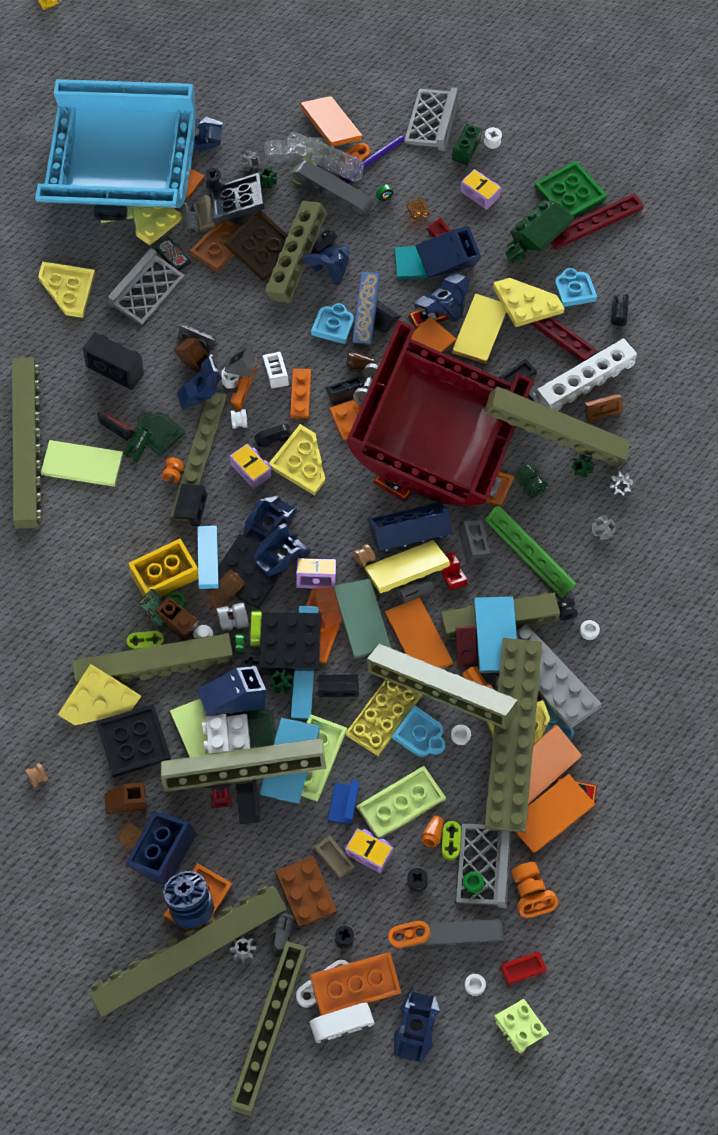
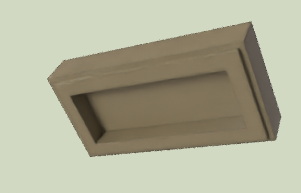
[195,195,216,233]
[314,835,355,879]

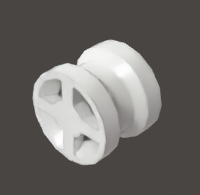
[484,127,502,149]
[221,368,240,388]
[231,409,247,429]

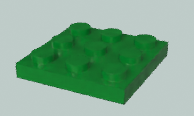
[534,161,607,217]

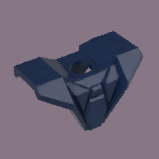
[193,117,223,150]
[302,244,349,284]
[414,272,469,322]
[177,354,222,409]
[243,496,297,544]
[253,523,311,576]
[394,990,440,1062]

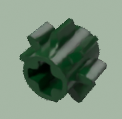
[257,167,277,189]
[505,241,527,264]
[571,454,596,477]
[269,669,294,694]

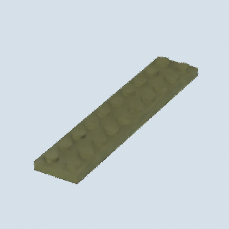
[485,638,542,833]

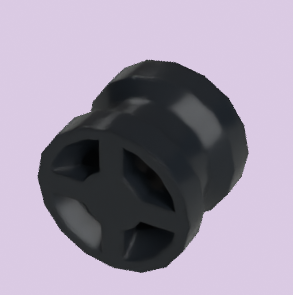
[557,598,578,621]
[407,868,428,892]

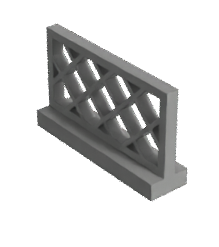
[404,88,459,151]
[107,248,185,325]
[456,824,512,908]

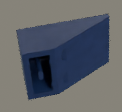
[415,226,481,278]
[197,666,266,716]

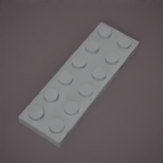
[516,624,602,729]

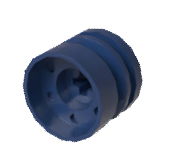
[163,871,214,928]

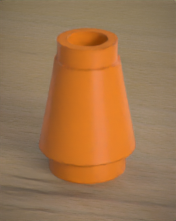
[421,816,444,848]

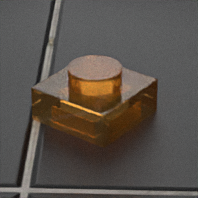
[406,198,430,220]

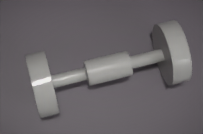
[353,364,379,405]

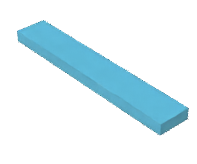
[291,606,319,720]

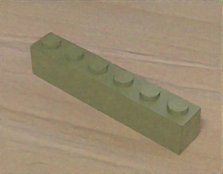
[440,592,560,640]

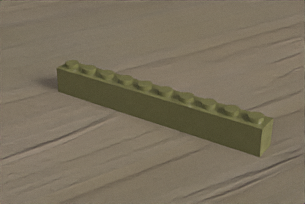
[12,357,42,529]
[88,885,287,1017]

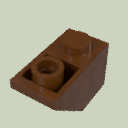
[174,338,217,373]
[155,597,198,641]
[105,782,147,814]

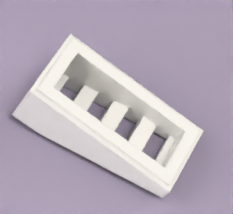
[263,352,289,389]

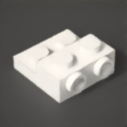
[202,714,251,754]

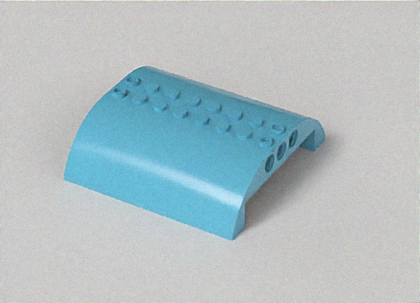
[35,79,195,208]

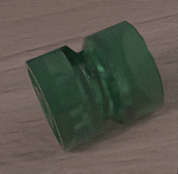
[514,463,549,499]

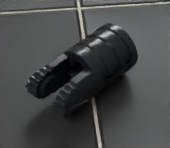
[611,294,629,326]

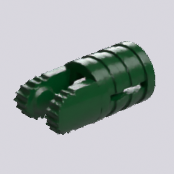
[123,425,153,463]

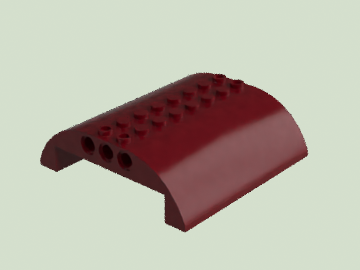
[346,320,534,506]

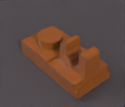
[585,394,623,422]

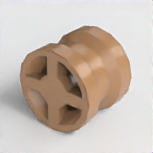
[353,544,376,568]
[25,763,49,788]

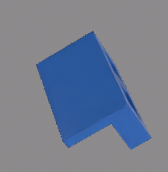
[328,780,359,825]

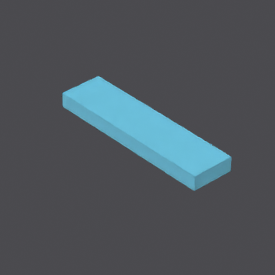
[197,526,219,589]

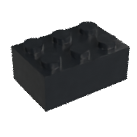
[83,332,144,390]

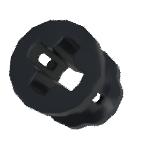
[205,168,222,189]
[335,925,354,949]

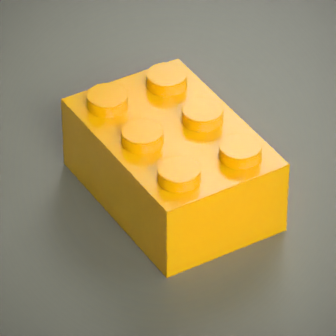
[128,539,199,599]

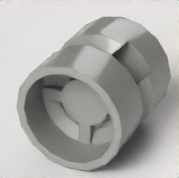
[216,603,249,633]

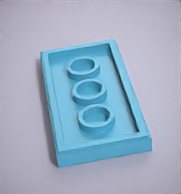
[474,597,517,673]
[260,718,321,804]

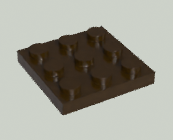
[224,210,288,281]

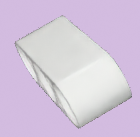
[309,1003,375,1043]

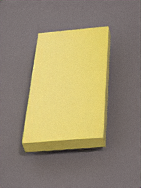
[452,294,507,364]
[364,540,450,593]
[346,679,422,756]

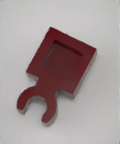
[210,788,232,809]

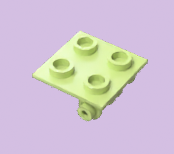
[494,999,549,1054]

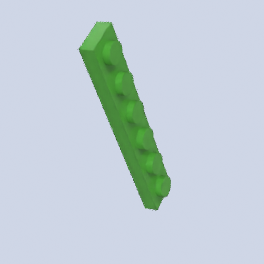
[485,506,576,598]

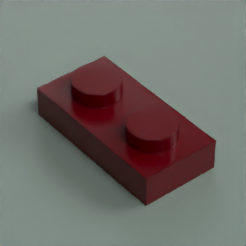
[455,626,477,667]

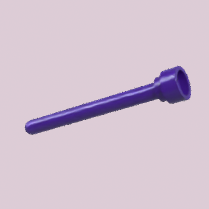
[340,135,405,184]

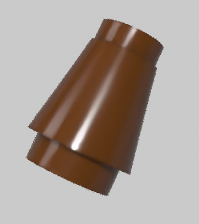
[346,352,374,370]

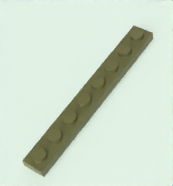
[170,392,227,523]

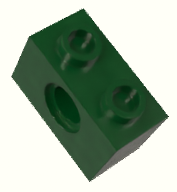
[452,123,482,166]

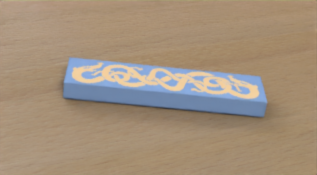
[353,272,380,345]

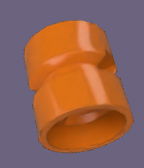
[511,862,546,898]

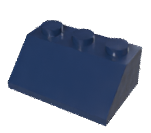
[125,811,197,885]

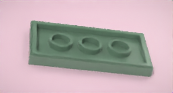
[332,579,391,659]

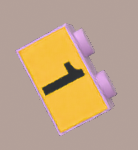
[460,169,501,210]
[230,444,272,489]
[296,558,336,589]
[345,828,393,874]

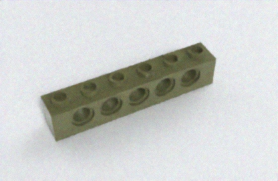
[265,201,327,303]

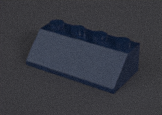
[367,502,452,551]

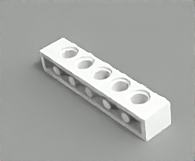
[536,338,637,411]

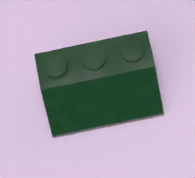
[510,200,575,251]

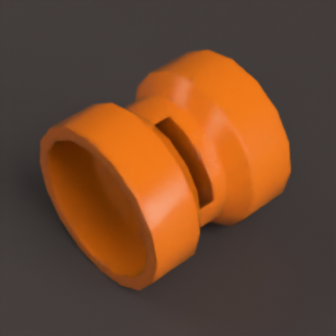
[162,457,185,483]

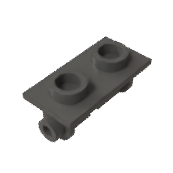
[177,325,216,353]

